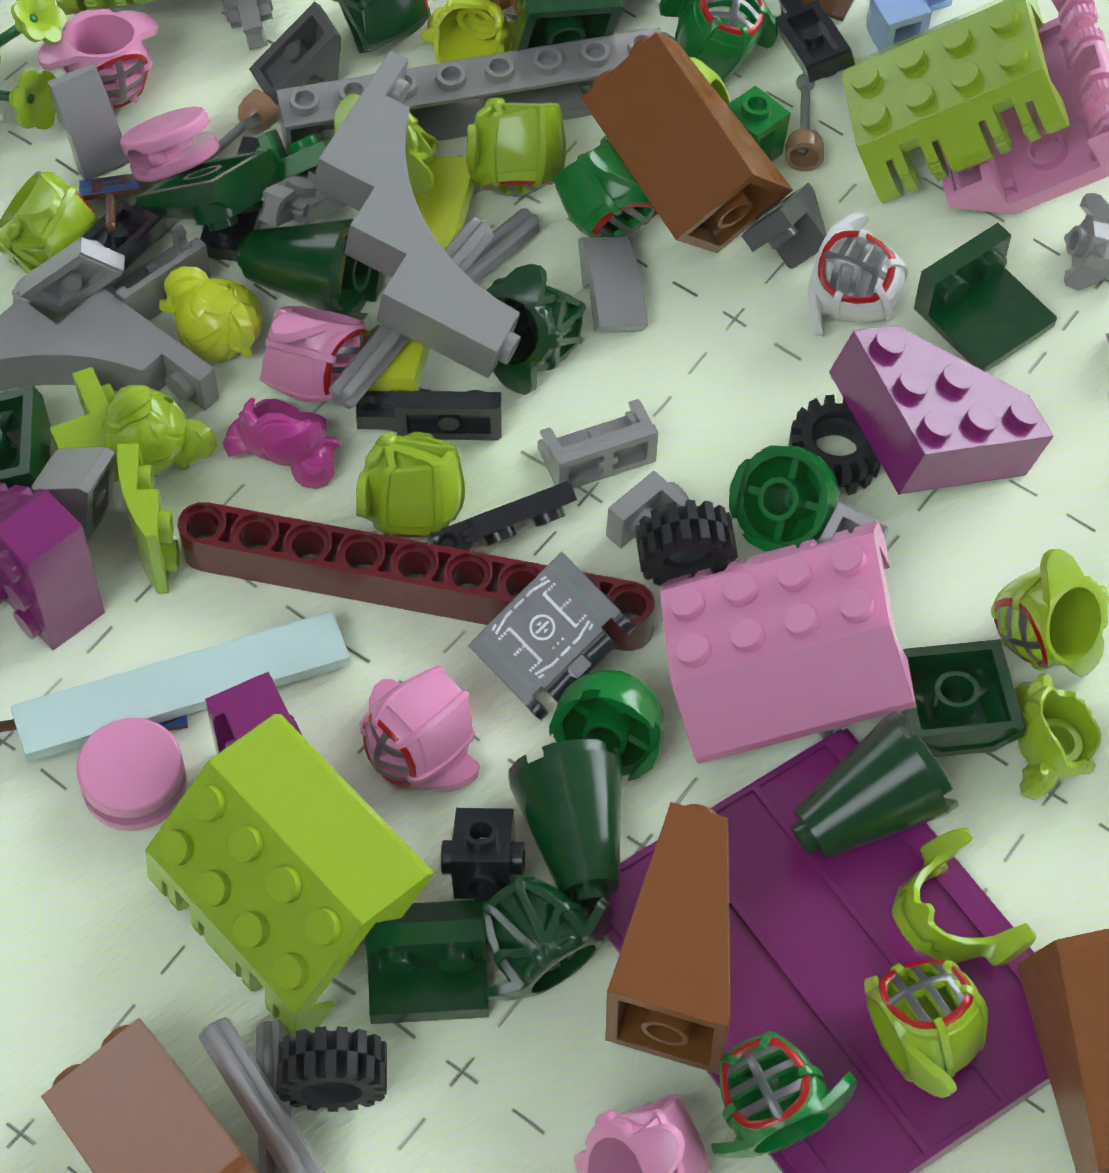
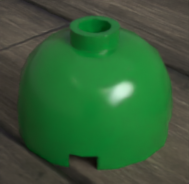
[729,445,840,552]
[549,669,665,782]

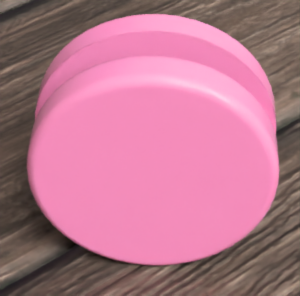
[120,106,219,182]
[76,718,187,831]

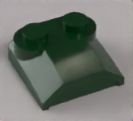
[511,0,624,51]
[134,149,276,231]
[0,385,51,493]
[901,639,1025,757]

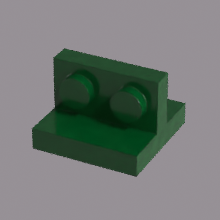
[365,900,489,1024]

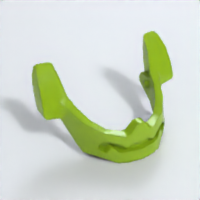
[892,827,1037,966]

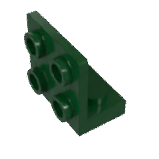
[913,222,1057,372]

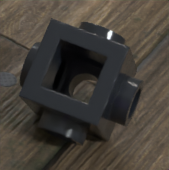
[441,807,526,901]

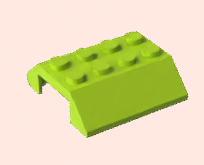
[841,0,1070,204]
[145,714,435,1036]

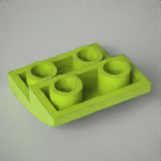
[117,443,180,594]

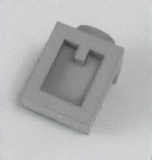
[606,470,689,549]

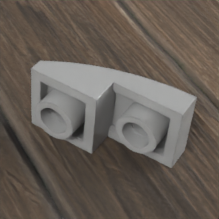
[47,63,129,180]
[578,237,649,332]

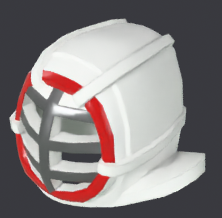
[808,212,908,337]

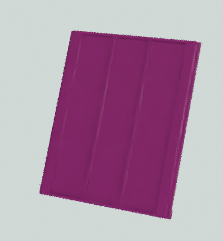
[587,728,1050,1173]

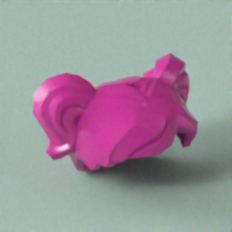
[222,397,341,489]

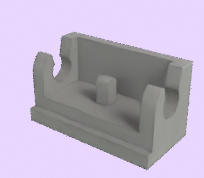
[103,225,211,321]
[537,399,658,489]

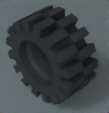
[788,394,881,496]
[635,500,738,586]
[276,1026,387,1112]

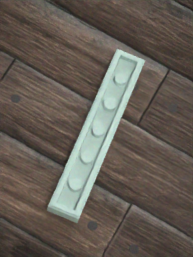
[10,610,350,763]

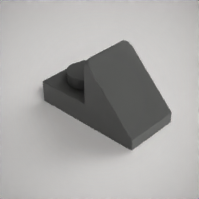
[249,1,342,106]
[741,182,827,269]

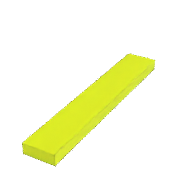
[368,156,475,391]

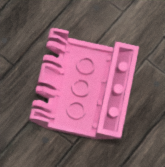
[937,0,1109,215]
[660,521,916,764]

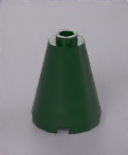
[237,219,384,320]
[790,711,959,860]
[508,739,622,910]

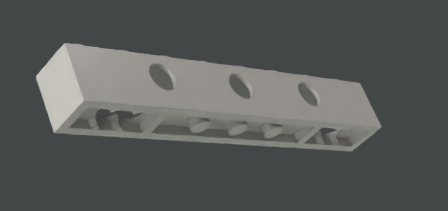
[276,27,663,156]

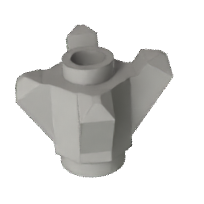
[1064,193,1109,290]

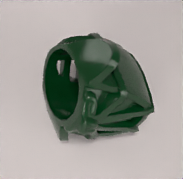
[332,0,431,54]
[486,264,587,395]
[482,876,612,1001]

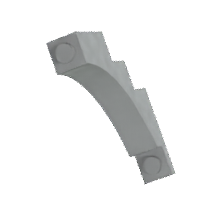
[314,50,521,378]
[0,288,219,411]

